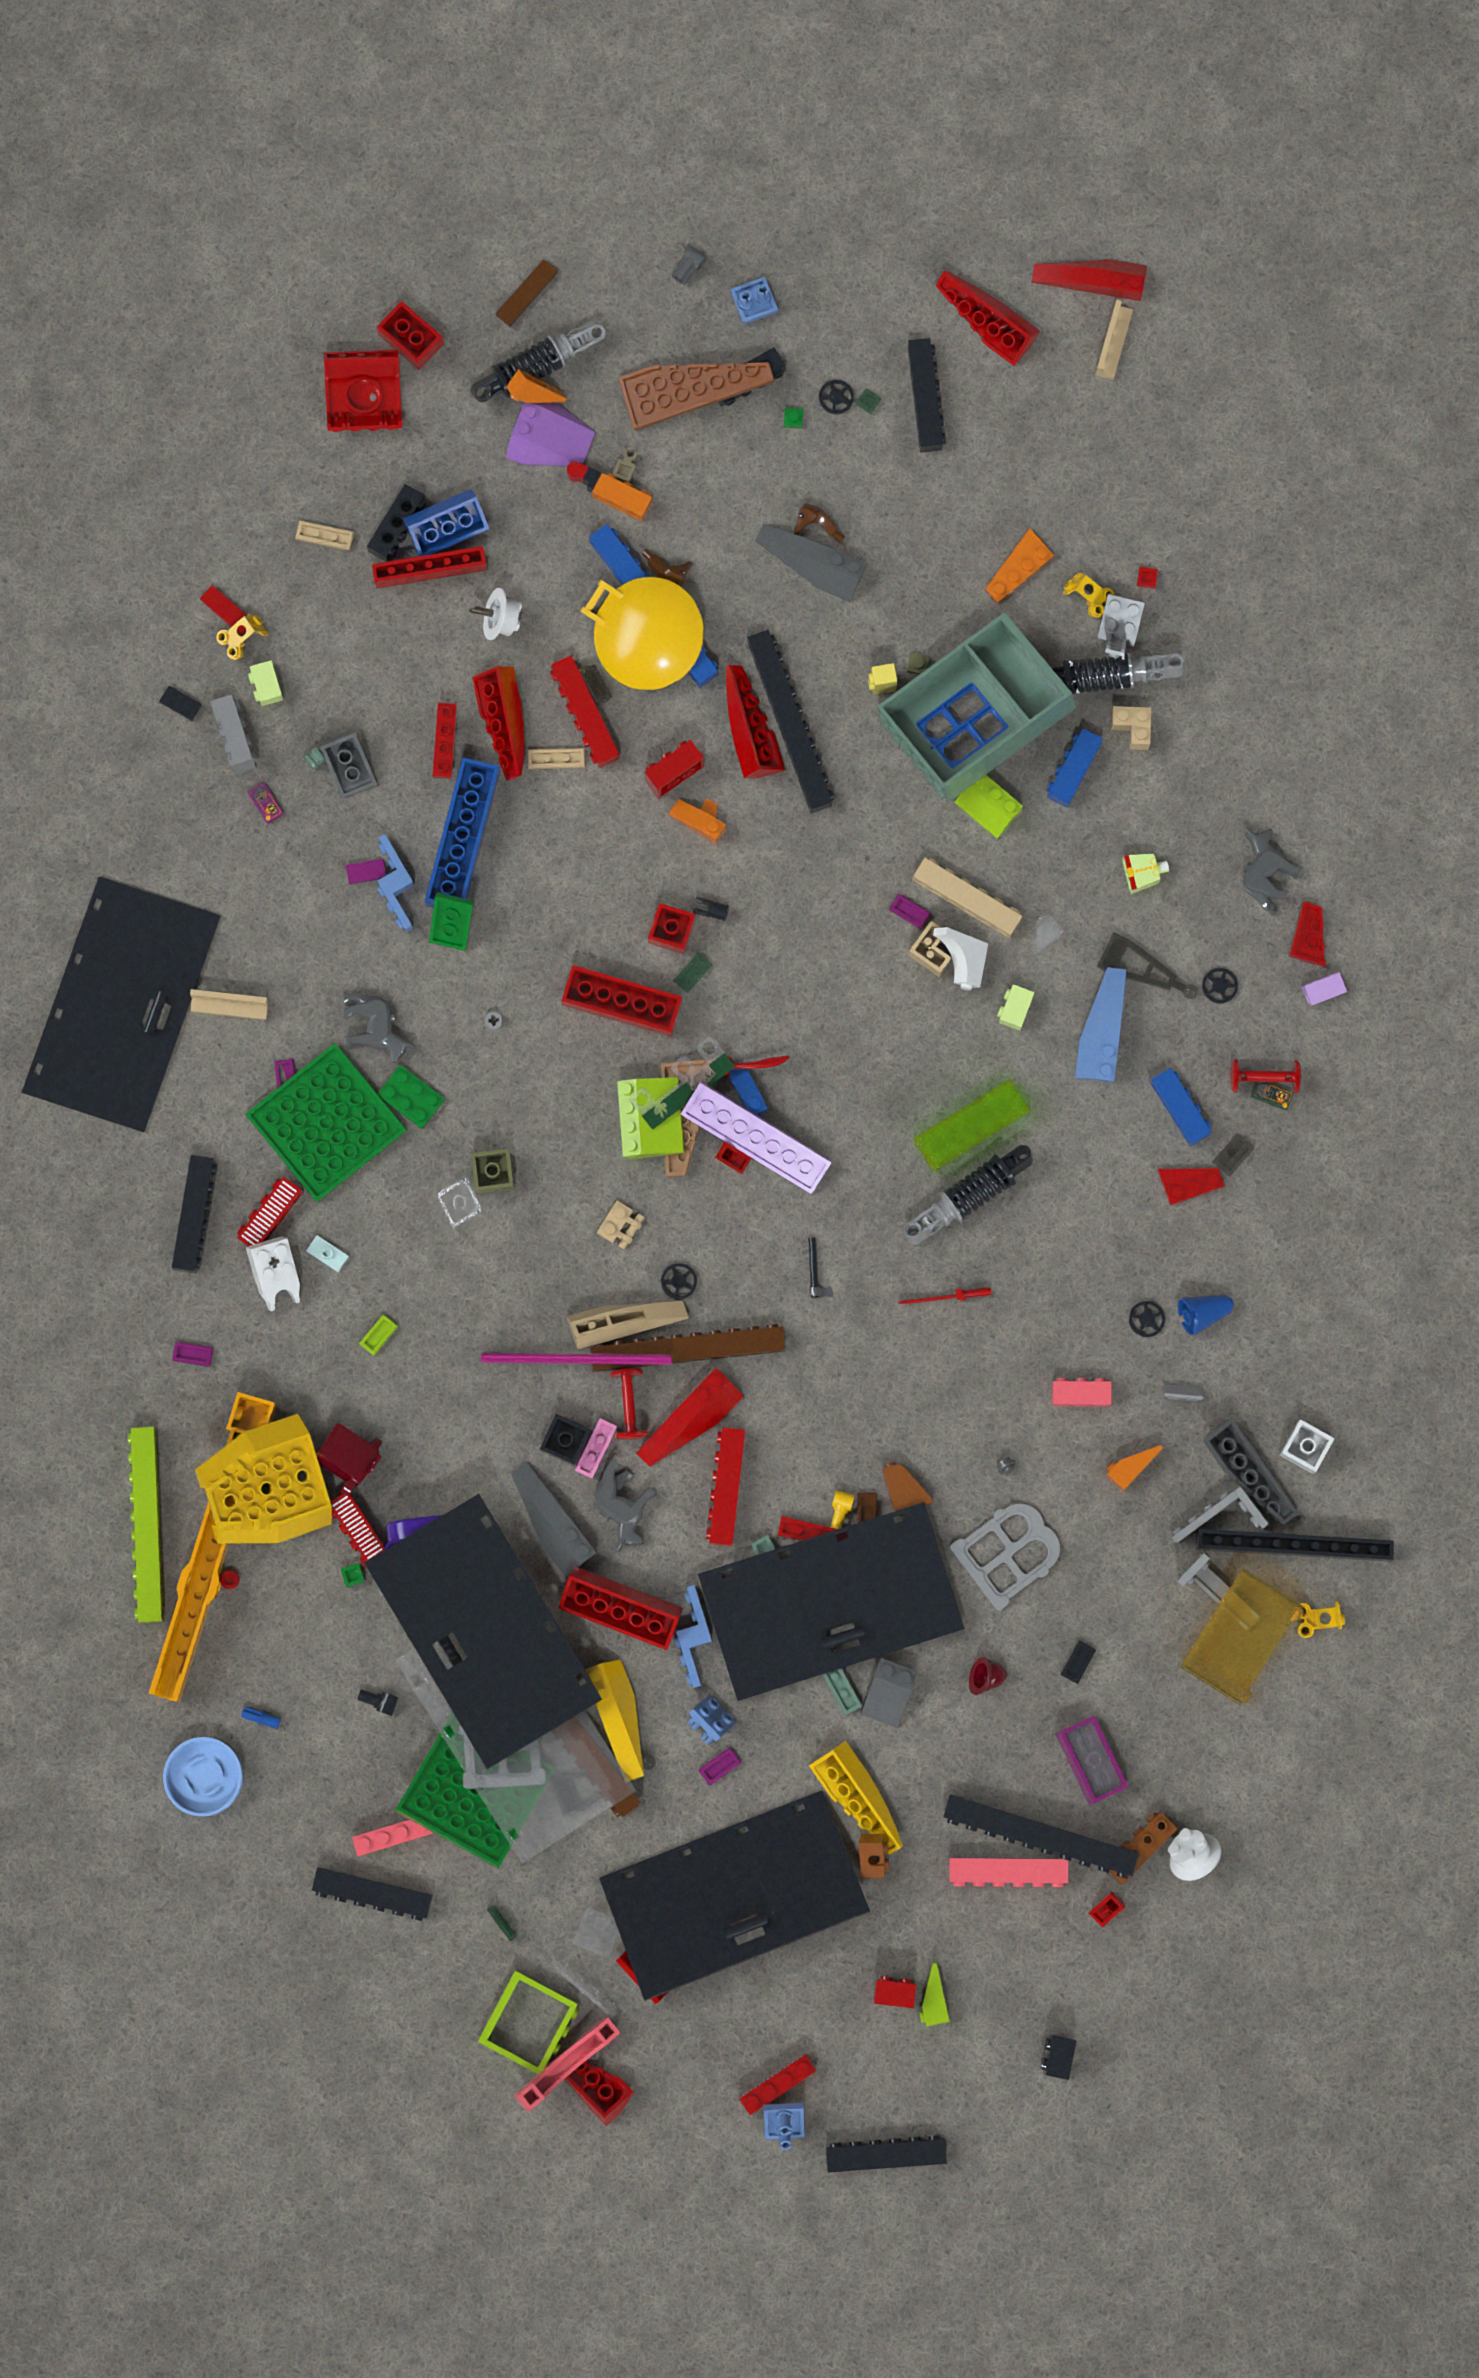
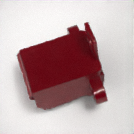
[317,1423,383,1496]

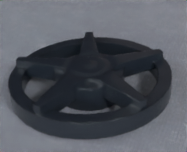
[819,380,854,415]
[1202,968,1238,1004]
[661,1263,697,1300]
[1129,1301,1165,1337]

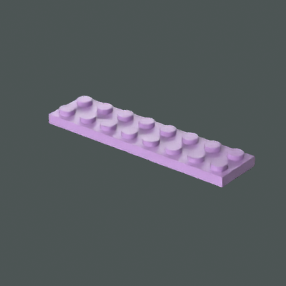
[681,1081,832,1194]

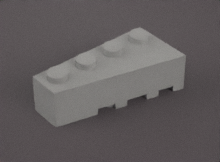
[210,694,258,775]

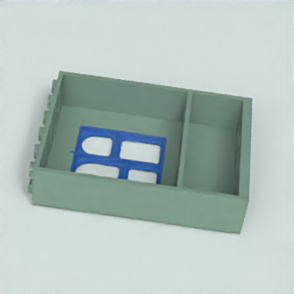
[877,612,1076,802]

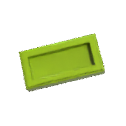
[359,1314,398,1356]

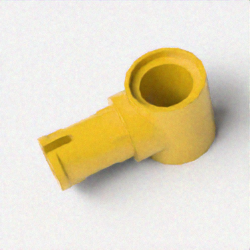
[830,1490,855,1529]

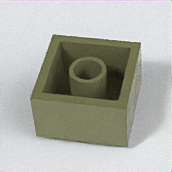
[471,1149,515,1195]

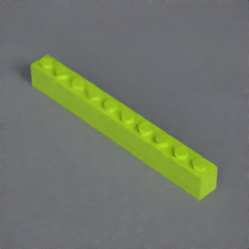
[128,1427,164,1624]

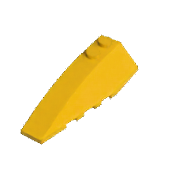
[585,1659,644,1783]
[809,1740,903,1856]

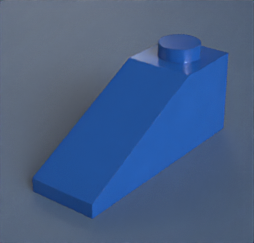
[728,1061,767,1116]

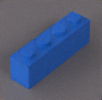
[1046,729,1103,808]
[1150,1068,1212,1147]

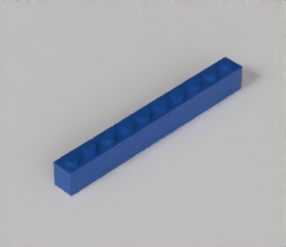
[589,525,719,688]

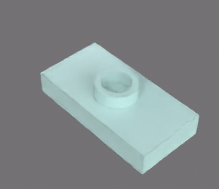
[306,1235,349,1273]

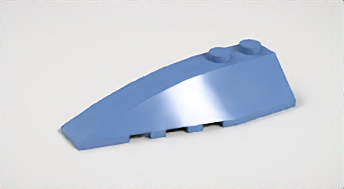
[1075,967,1126,1083]

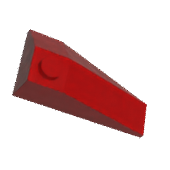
[564,2061,634,2126]

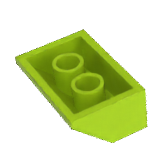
[954,775,1023,839]

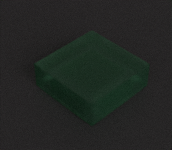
[856,388,882,415]

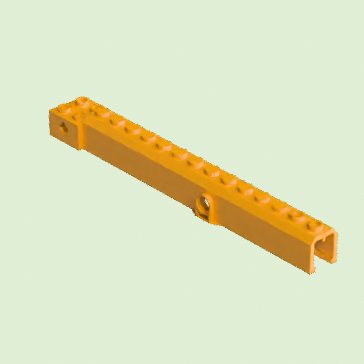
[148,1392,277,1703]

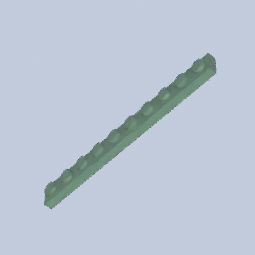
[751,1535,862,1716]

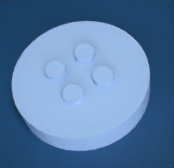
[163,1737,244,1817]

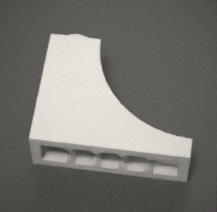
[933,927,988,990]

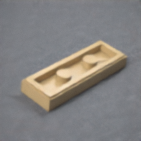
[295,520,355,551]
[528,748,585,769]

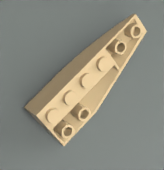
[567,1301,688,1350]

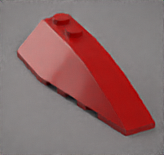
[1031,259,1147,301]
[936,270,1040,366]

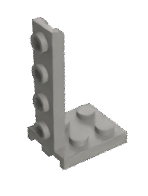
[1098,593,1145,658]
[1172,1487,1268,1543]
[1177,1551,1261,1631]

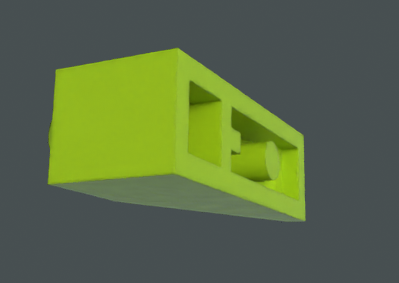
[919,1962,950,2027]

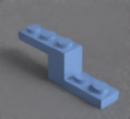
[377,834,414,933]
[674,1585,712,1689]

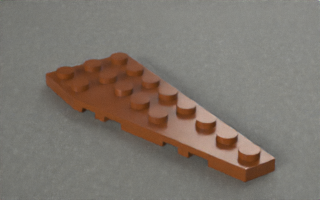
[619,362,775,431]

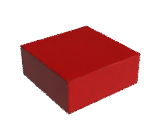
[1137,567,1158,589]

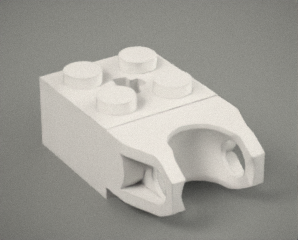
[246,1236,300,1311]

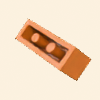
[592,473,653,522]

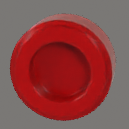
[220,1570,240,1590]

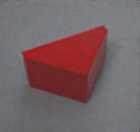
[715,1142,752,1174]
[1088,1892,1126,1928]

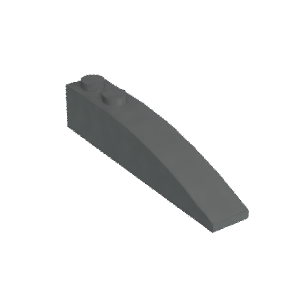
[755,524,866,602]
[1203,1418,1298,1525]
[511,1462,597,1578]

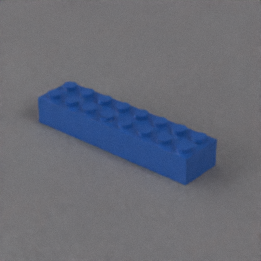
[425,757,500,908]

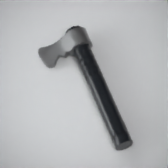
[808,1238,833,1299]

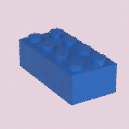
[403,489,489,556]

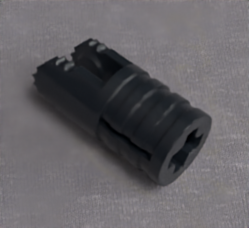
[693,897,730,921]

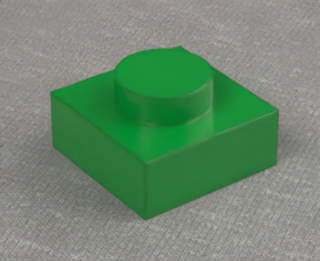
[783,408,803,429]
[340,1563,365,1588]

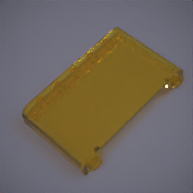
[1180,1568,1304,1705]

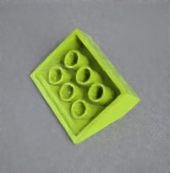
[617,1077,685,1160]

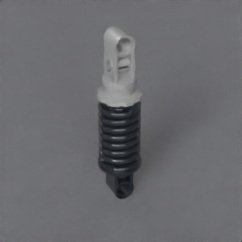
[470,321,605,402]
[1052,653,1184,694]
[904,1145,1033,1245]

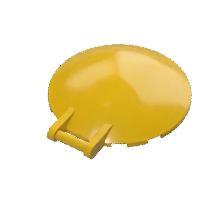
[581,577,704,690]

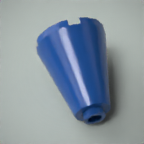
[1178,1295,1234,1335]

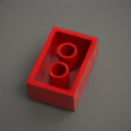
[376,301,444,370]
[644,740,704,799]

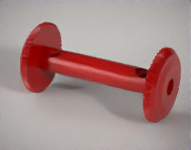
[1230,1059,1301,1094]
[609,1368,648,1440]

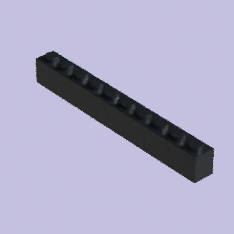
[747,630,835,814]
[1196,1529,1394,1562]
[943,1794,1140,1879]

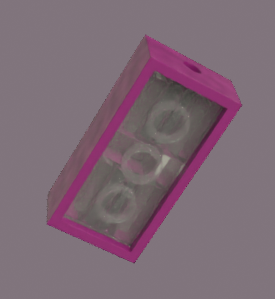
[1055,1716,1128,1805]

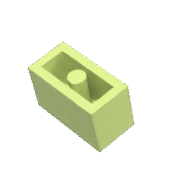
[248,660,283,706]
[997,984,1034,1031]

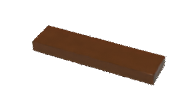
[496,259,558,327]

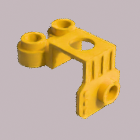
[1063,573,1115,618]
[216,614,268,660]
[1294,1602,1345,1638]

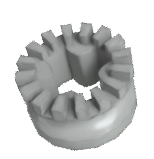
[485,1012,502,1030]

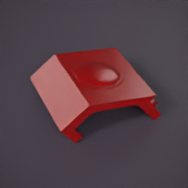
[323,350,402,432]

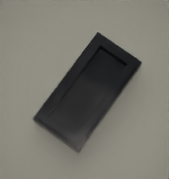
[159,686,202,721]
[1060,1641,1096,1684]

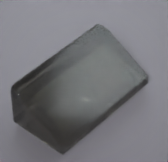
[579,664,613,703]
[1212,1134,1254,1177]

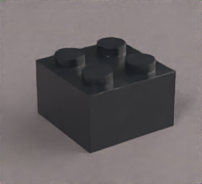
[540,1414,592,1467]
[1040,2034,1077,2080]

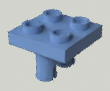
[730,277,778,325]
[687,1694,737,1744]
[764,2103,805,2150]

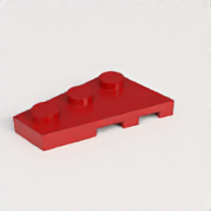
[1288,901,1326,967]
[1157,1168,1225,1206]

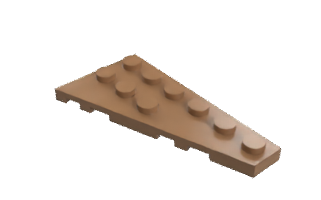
[661,1059,716,1177]

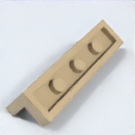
[1096,300,1133,380]
[190,989,269,1020]

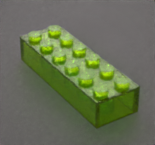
[912,1079,1031,1174]

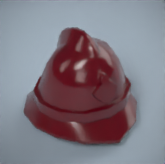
[969,1657,1008,1696]

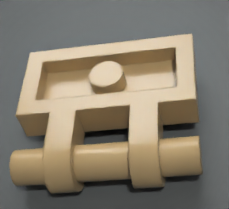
[597,1201,644,1250]

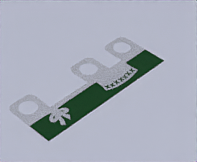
[630,1037,735,1130]

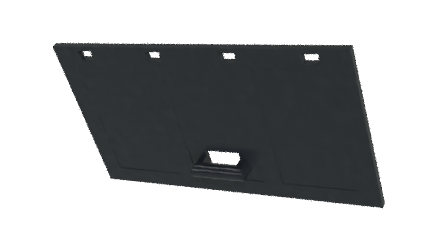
[21,877,221,1133]
[364,1494,602,1770]
[698,1502,965,1701]
[599,1790,870,2001]

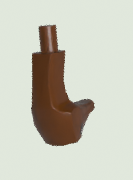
[793,503,845,543]
[642,549,693,587]

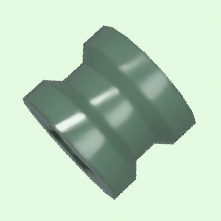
[303,747,326,771]

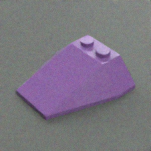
[506,402,595,466]

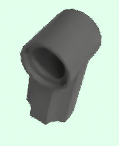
[672,246,707,285]

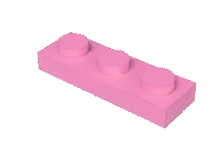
[575,1418,617,1479]

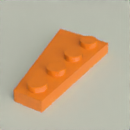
[985,528,1054,604]

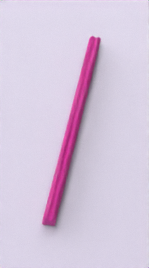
[481,1352,672,1365]

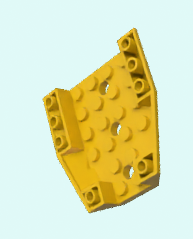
[195,1414,332,1544]

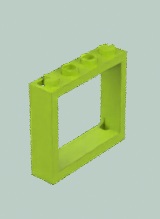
[478,1970,580,2074]

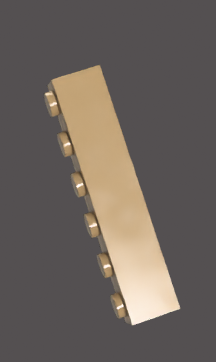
[912,858,1022,939]

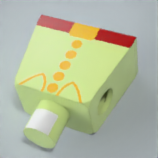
[1122,854,1169,894]

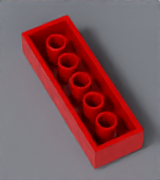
[561,965,682,1037]
[558,1566,683,1650]

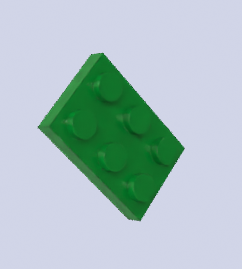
[429,892,474,951]
[377,1065,445,1129]

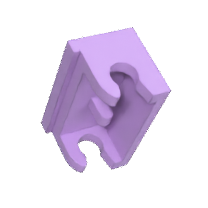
[1301,972,1347,1006]

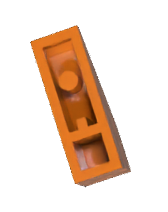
[506,369,567,403]
[668,799,726,845]
[1106,1445,1163,1492]

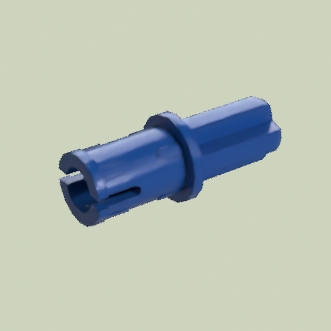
[241,1707,281,1730]

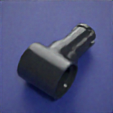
[358,1689,399,1716]

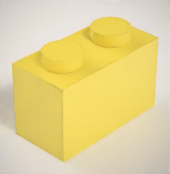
[868,663,897,695]

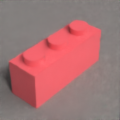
[1052,1378,1111,1407]

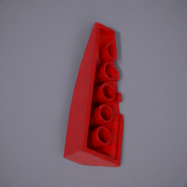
[726,665,785,779]
[472,666,524,781]
[636,1368,744,1467]

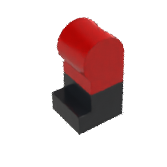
[567,462,602,493]

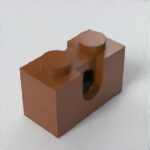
[859,1834,890,1878]

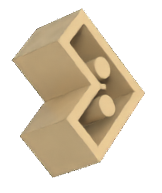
[1111,706,1151,750]
[908,921,951,977]

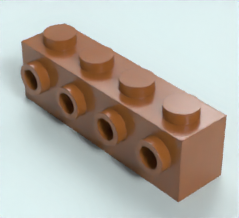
[1109,1812,1178,1885]

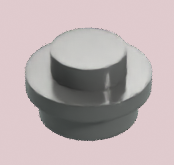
[997,1457,1016,1475]

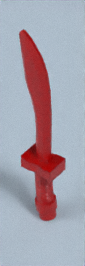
[725,1056,790,1075]
[898,1287,991,1304]

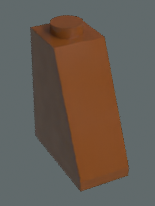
[882,1462,933,1511]

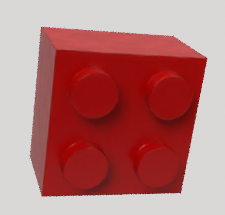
[648,903,696,954]
[873,1976,916,2008]

